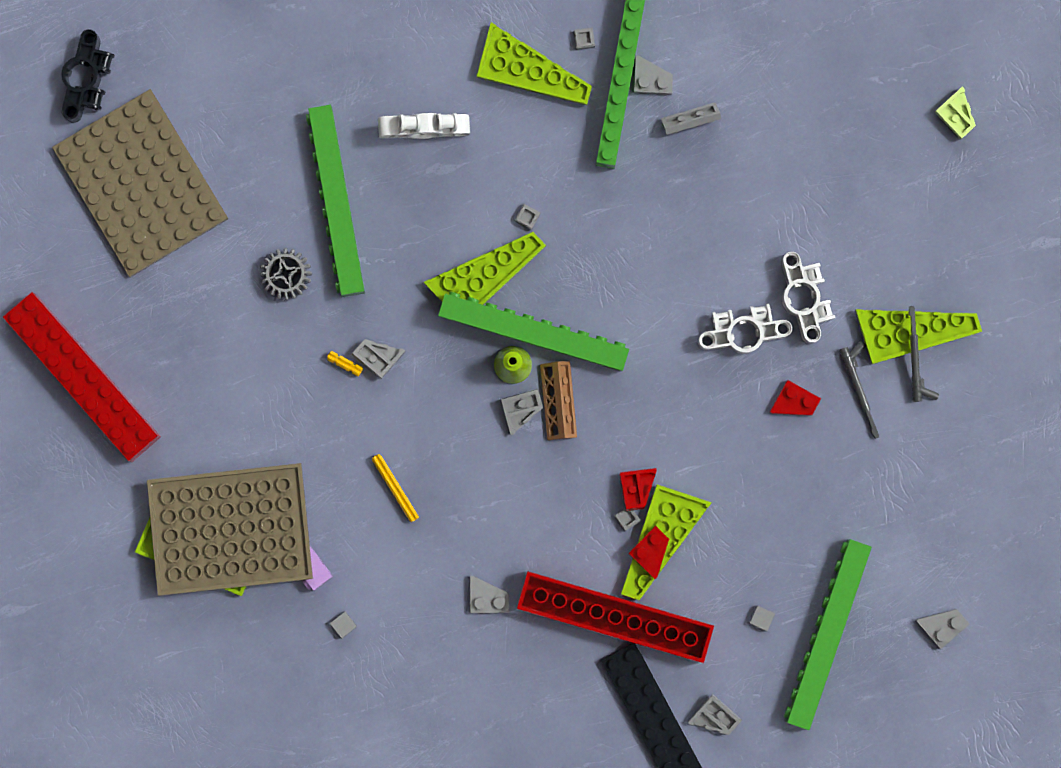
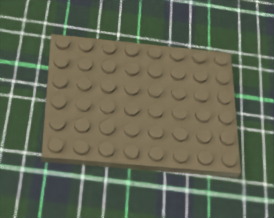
[52,89,229,278]
[147,463,313,596]

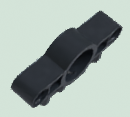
[61,29,115,123]

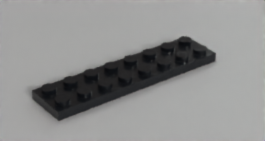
[601,643,702,768]

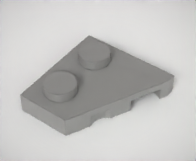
[634,56,673,95]
[352,339,405,379]
[501,389,543,435]
[470,576,509,613]
[915,609,969,649]
[688,694,742,735]

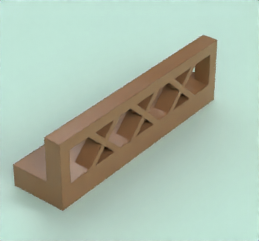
[540,361,577,440]

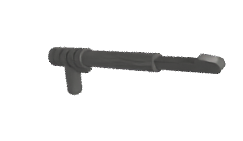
[908,306,939,402]
[839,341,879,438]

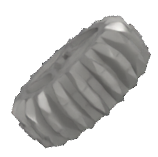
[260,248,312,300]

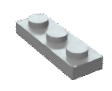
[661,103,721,135]

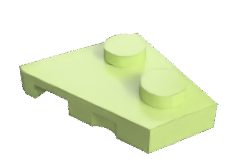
[935,86,976,140]

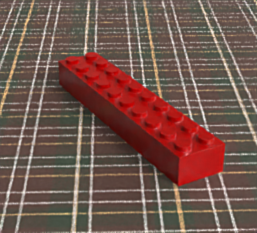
[3,292,161,462]
[517,571,714,663]

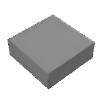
[574,28,595,50]
[515,204,541,230]
[614,508,641,531]
[749,606,775,631]
[330,611,357,638]

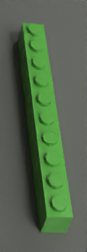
[596,0,645,169]
[306,104,365,297]
[438,292,629,371]
[784,539,872,730]

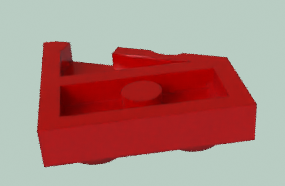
[770,380,821,416]
[619,468,657,511]
[628,526,669,579]

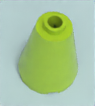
[494,346,532,384]

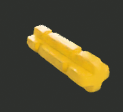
[327,351,363,376]

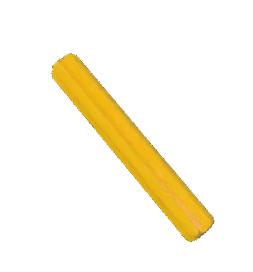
[372,454,419,522]

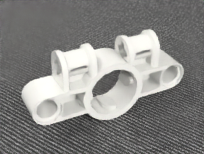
[378,113,470,139]
[781,252,835,344]
[698,303,792,354]

